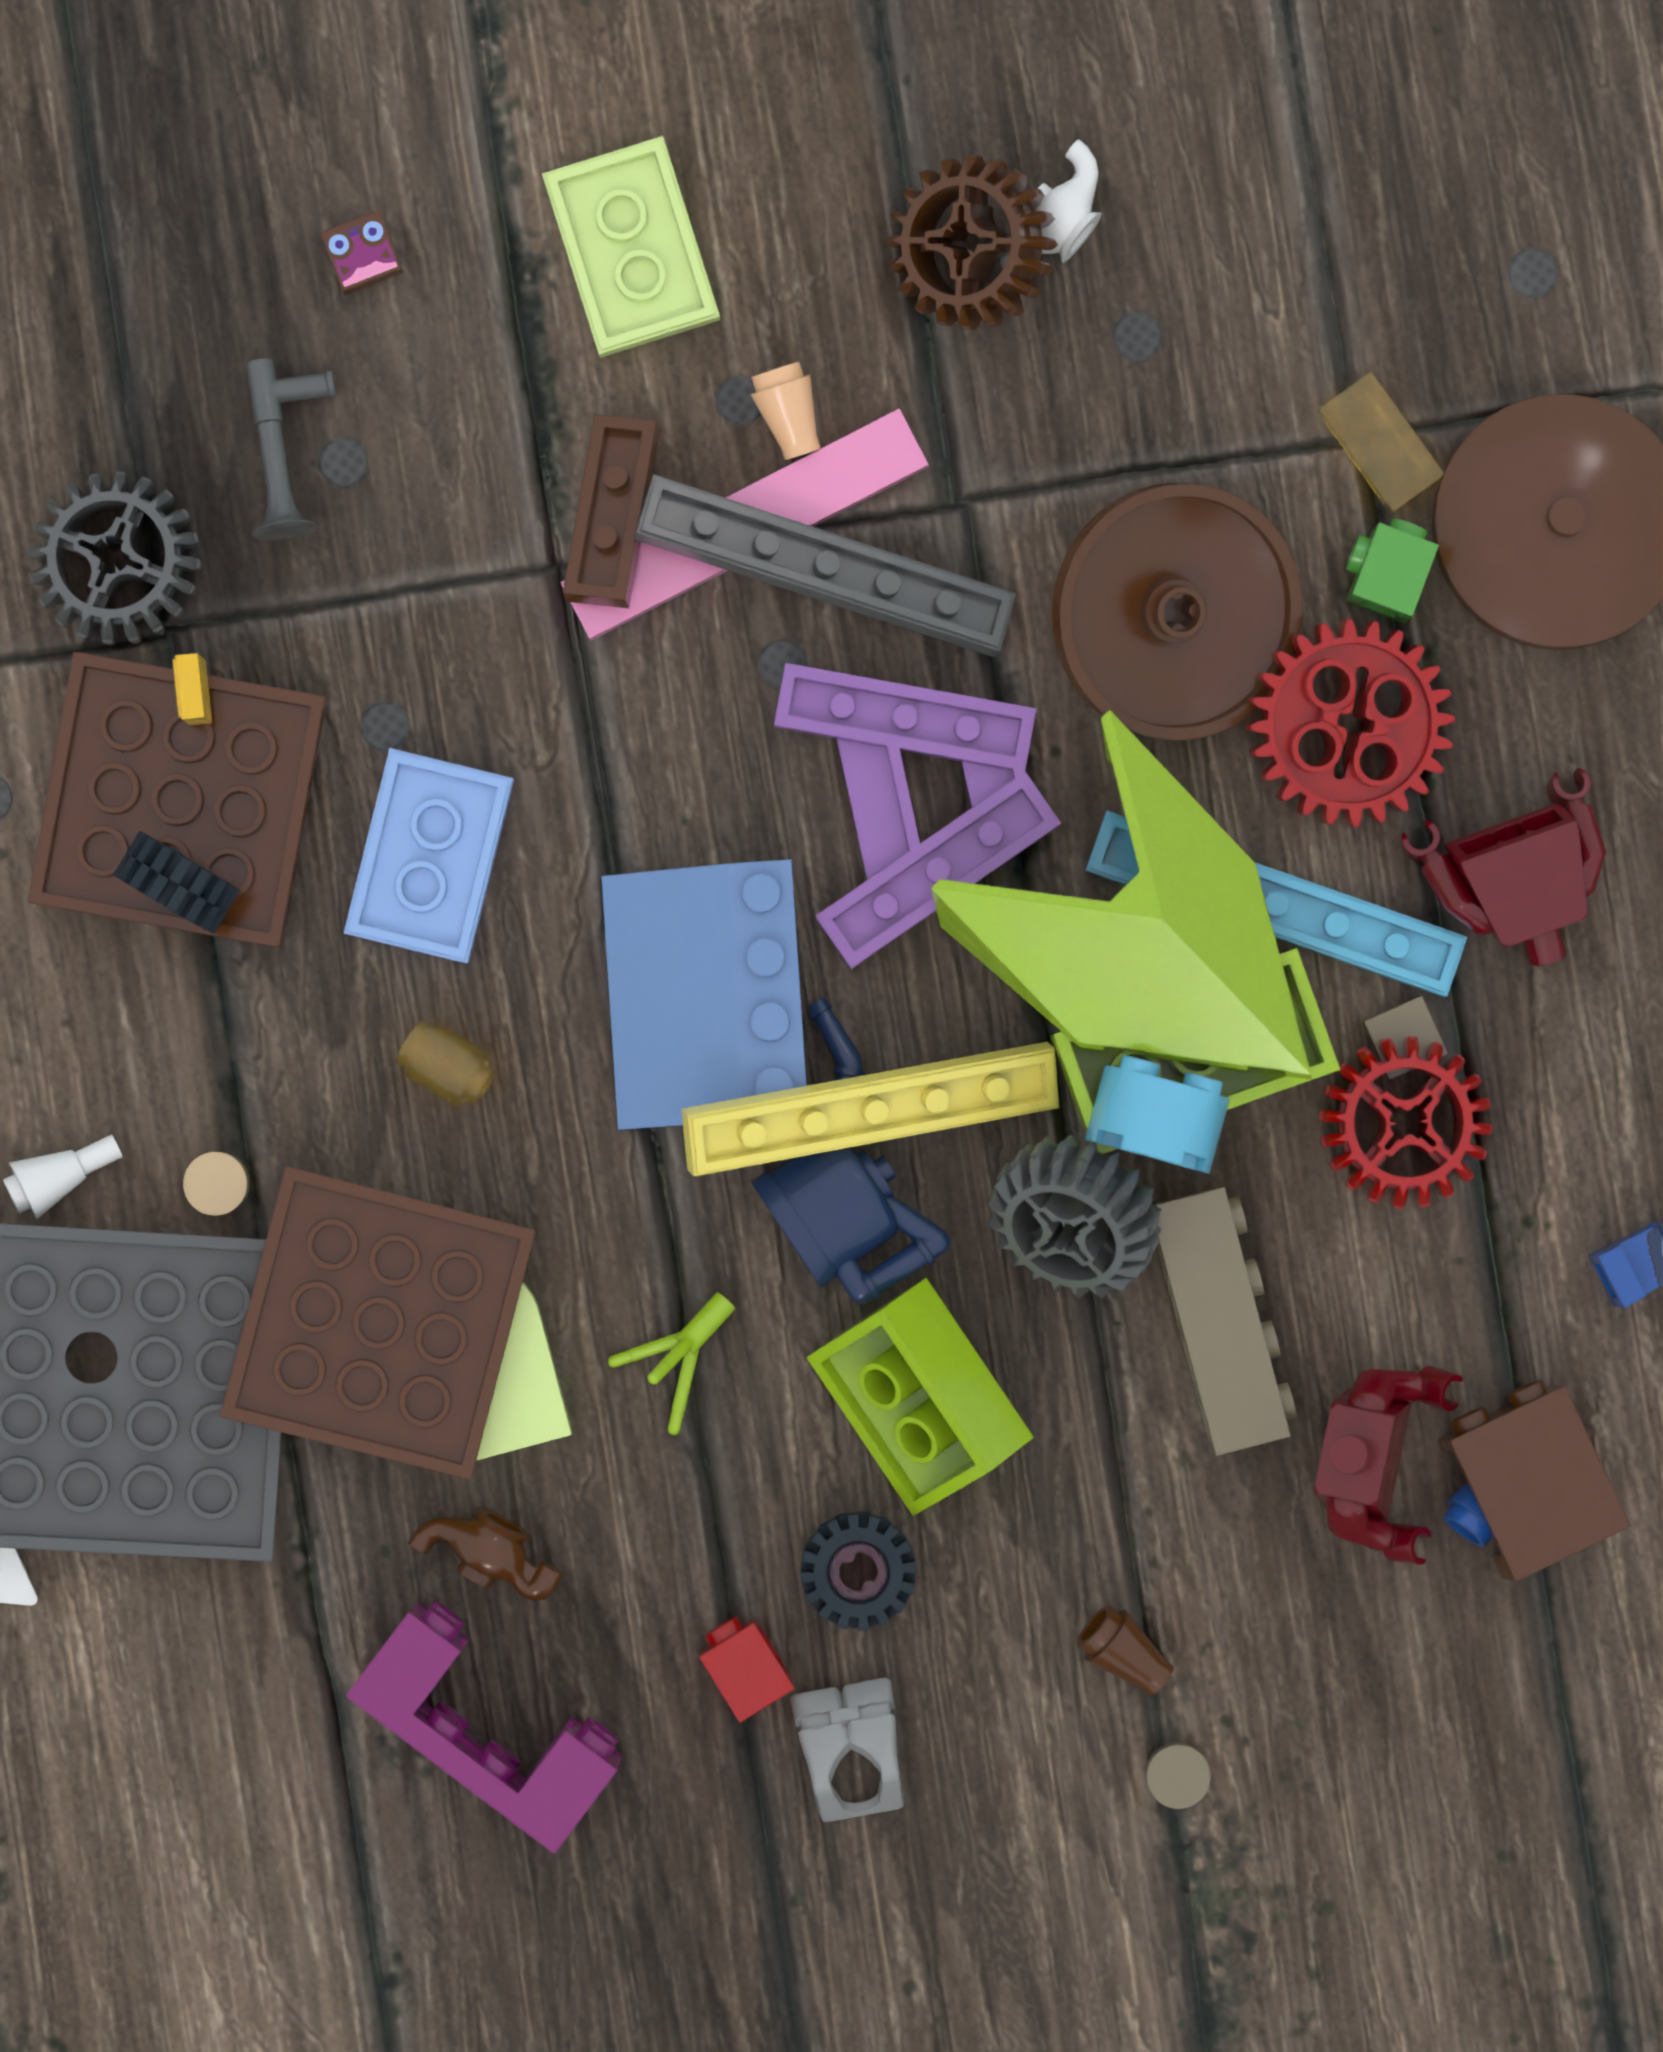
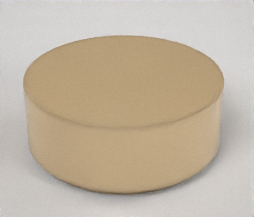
[183,1152,250,1216]

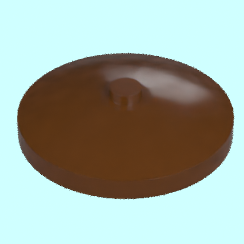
[1432,394,1663,650]
[1052,483,1303,740]

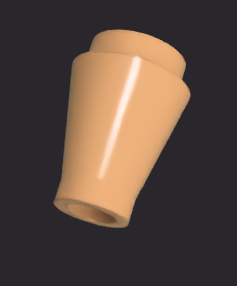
[750,361,821,460]

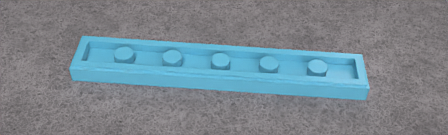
[1085,811,1468,998]

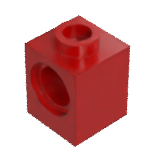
[699,1616,795,1723]

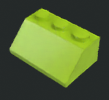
[806,1278,1034,1516]

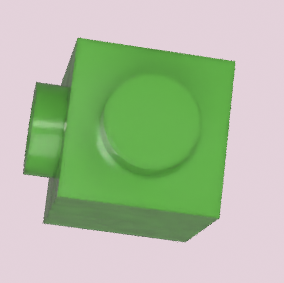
[1346,519,1439,624]

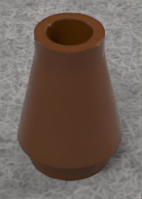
[1077,1605,1174,1696]

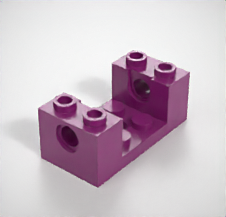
[346,1601,623,1854]

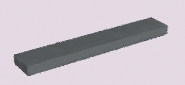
[633,474,1016,658]

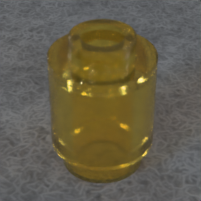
[396,1020,495,1109]

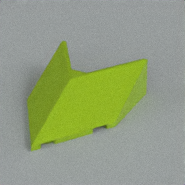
[931,710,1312,1079]

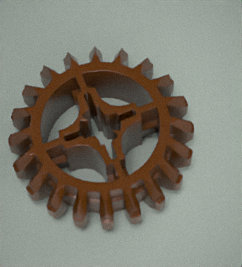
[885,154,1058,330]

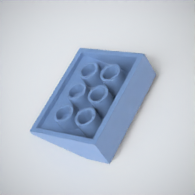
[601,859,807,1130]

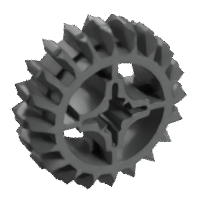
[28,472,202,646]
[988,1135,1162,1299]

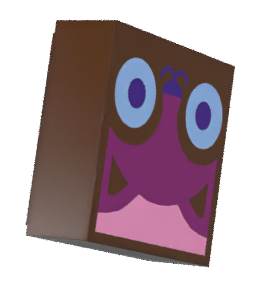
[320,210,404,295]

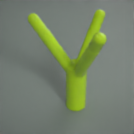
[608,1292,735,1435]

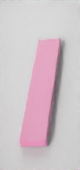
[560,408,929,641]

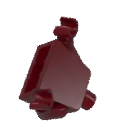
[1402,768,1606,966]
[1314,1365,1463,1565]

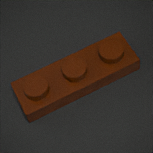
[563,414,660,609]

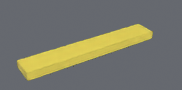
[681,1042,1059,1177]

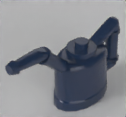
[751,998,950,1304]

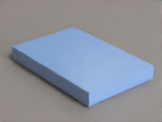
[344,748,514,964]

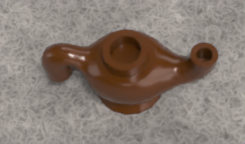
[408,1507,563,1601]

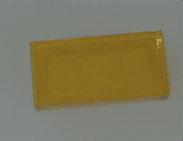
[1317,372,1445,514]

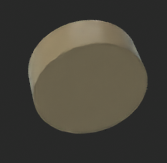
[1145,1742,1211,1809]

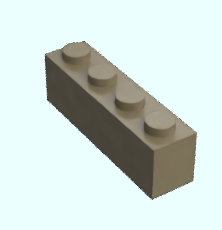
[1154,1187,1297,1456]

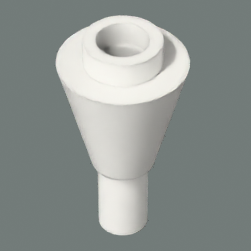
[3,1134,123,1220]

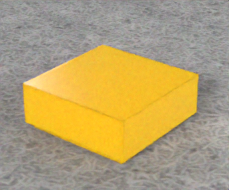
[172,653,212,726]

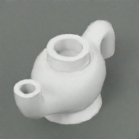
[1000,139,1102,269]

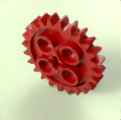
[1245,619,1455,827]

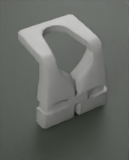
[790,1677,905,1822]

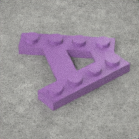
[774,663,1062,970]

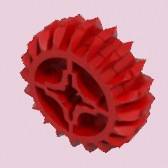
[1318,1036,1492,1209]

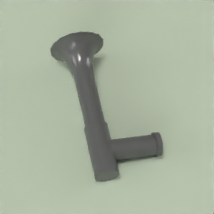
[246,358,336,540]

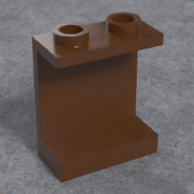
[1437,1379,1631,1582]

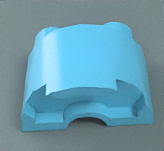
[1085,1055,1230,1174]

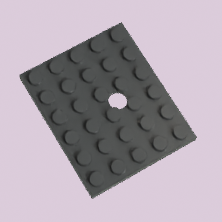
[0,1223,281,1562]

